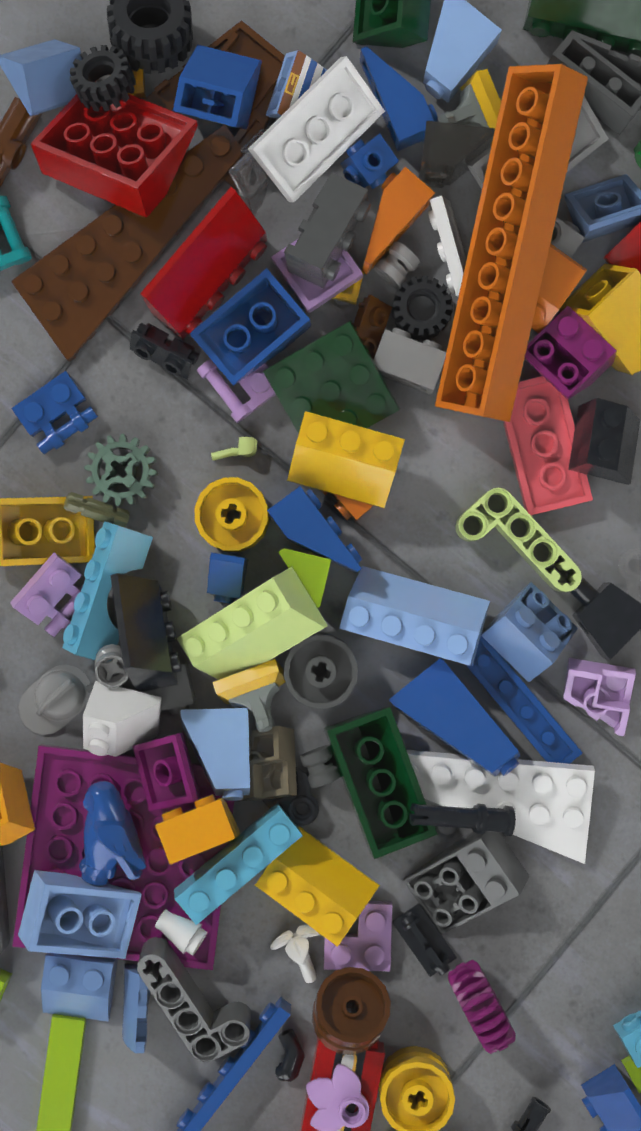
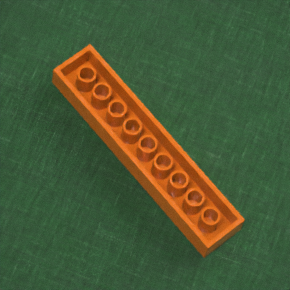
[435,64,588,422]

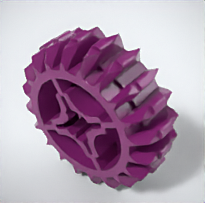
[448,960,516,1054]

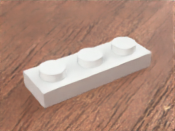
[428,196,466,297]

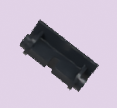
[130,323,200,380]
[392,903,457,977]

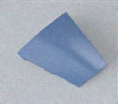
[122,964,150,1053]

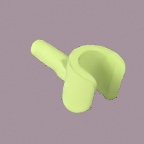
[211,437,257,461]

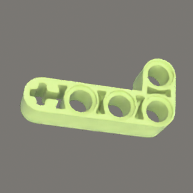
[455,488,582,592]

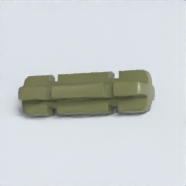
[64,492,130,527]

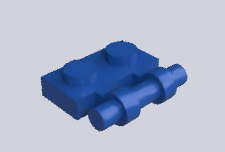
[11,371,98,454]

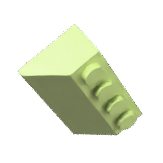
[177,567,328,680]

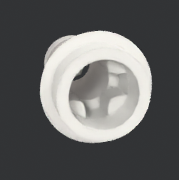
[155,910,207,956]

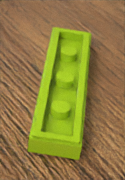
[36,1014,87,1131]

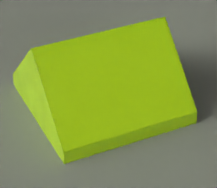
[279,548,331,609]

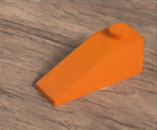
[362,166,435,275]

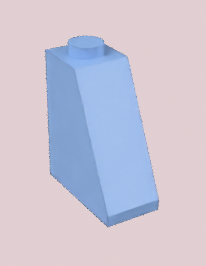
[423,0,502,103]
[181,708,250,801]

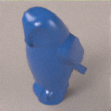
[79,781,146,886]

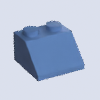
[41,953,118,1022]

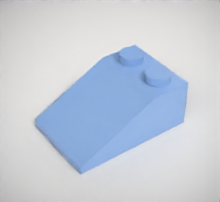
[18,870,142,959]

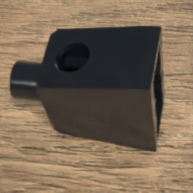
[570,578,641,660]

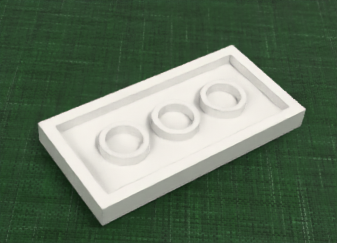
[248,56,385,202]

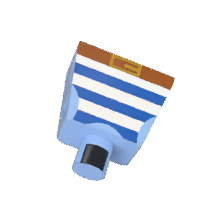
[266,50,327,119]

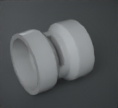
[374,242,420,289]
[95,644,128,688]

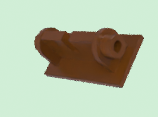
[353,294,392,360]

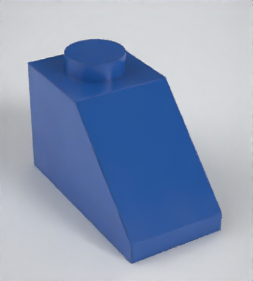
[207,552,248,604]

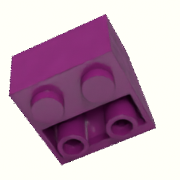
[524,306,617,399]

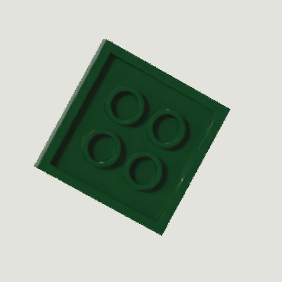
[263,320,400,434]

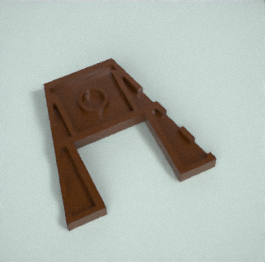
[143,20,285,191]

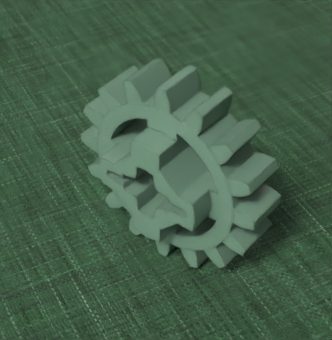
[84,434,158,507]

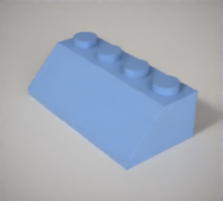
[339,566,490,666]

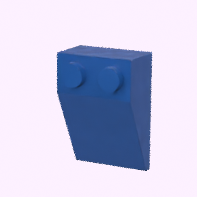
[189,268,311,386]

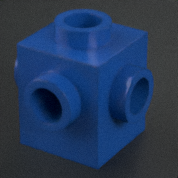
[340,133,399,190]

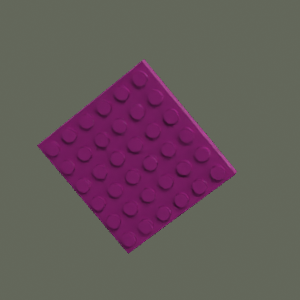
[12,744,234,970]

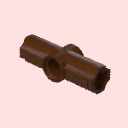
[0,97,42,187]

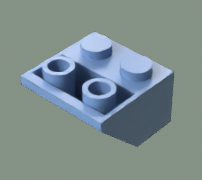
[481,582,578,682]

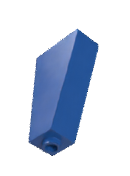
[389,658,521,777]

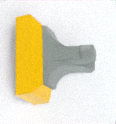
[435,69,501,148]
[213,659,285,733]

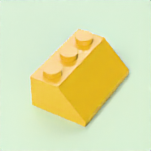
[287,411,405,508]
[255,826,380,947]

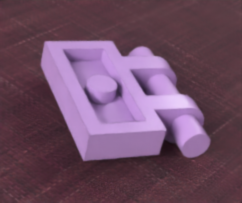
[10,552,83,637]

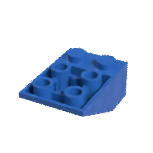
[267,486,363,573]

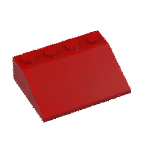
[31,81,198,218]
[140,187,267,340]

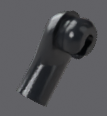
[275,1029,305,1082]

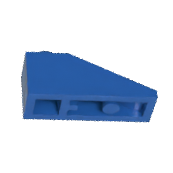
[360,46,438,151]

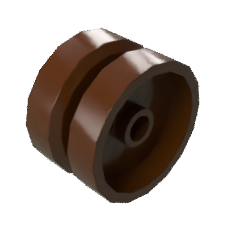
[312,967,391,1055]

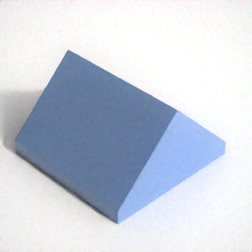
[0,39,82,116]
[565,174,641,243]

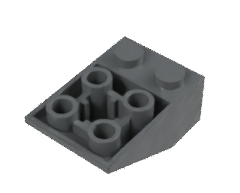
[403,831,530,935]

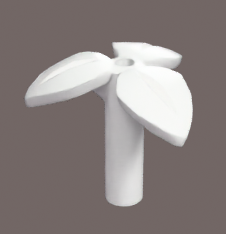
[270,925,320,983]

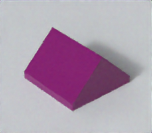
[133,732,201,811]

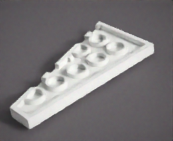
[406,750,595,864]

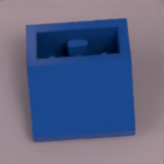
[173,44,262,129]

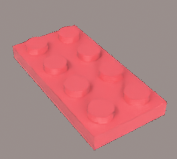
[503,376,593,516]

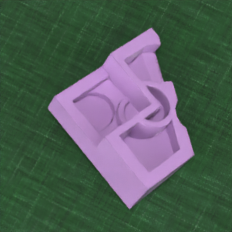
[563,658,636,736]

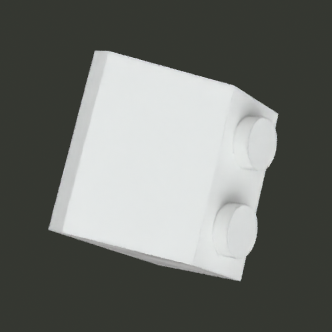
[83,681,162,757]

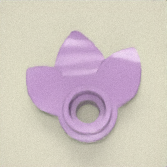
[306,1064,369,1131]

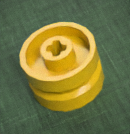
[194,477,270,552]
[379,1046,455,1131]

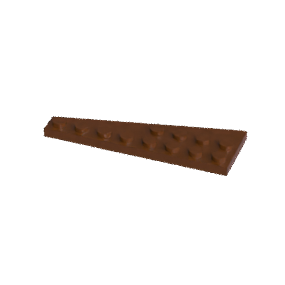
[11,124,245,362]

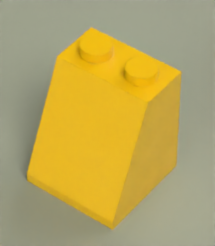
[559,264,641,375]

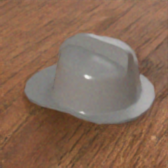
[18,665,91,735]

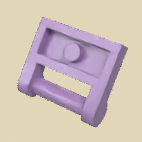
[197,359,276,423]

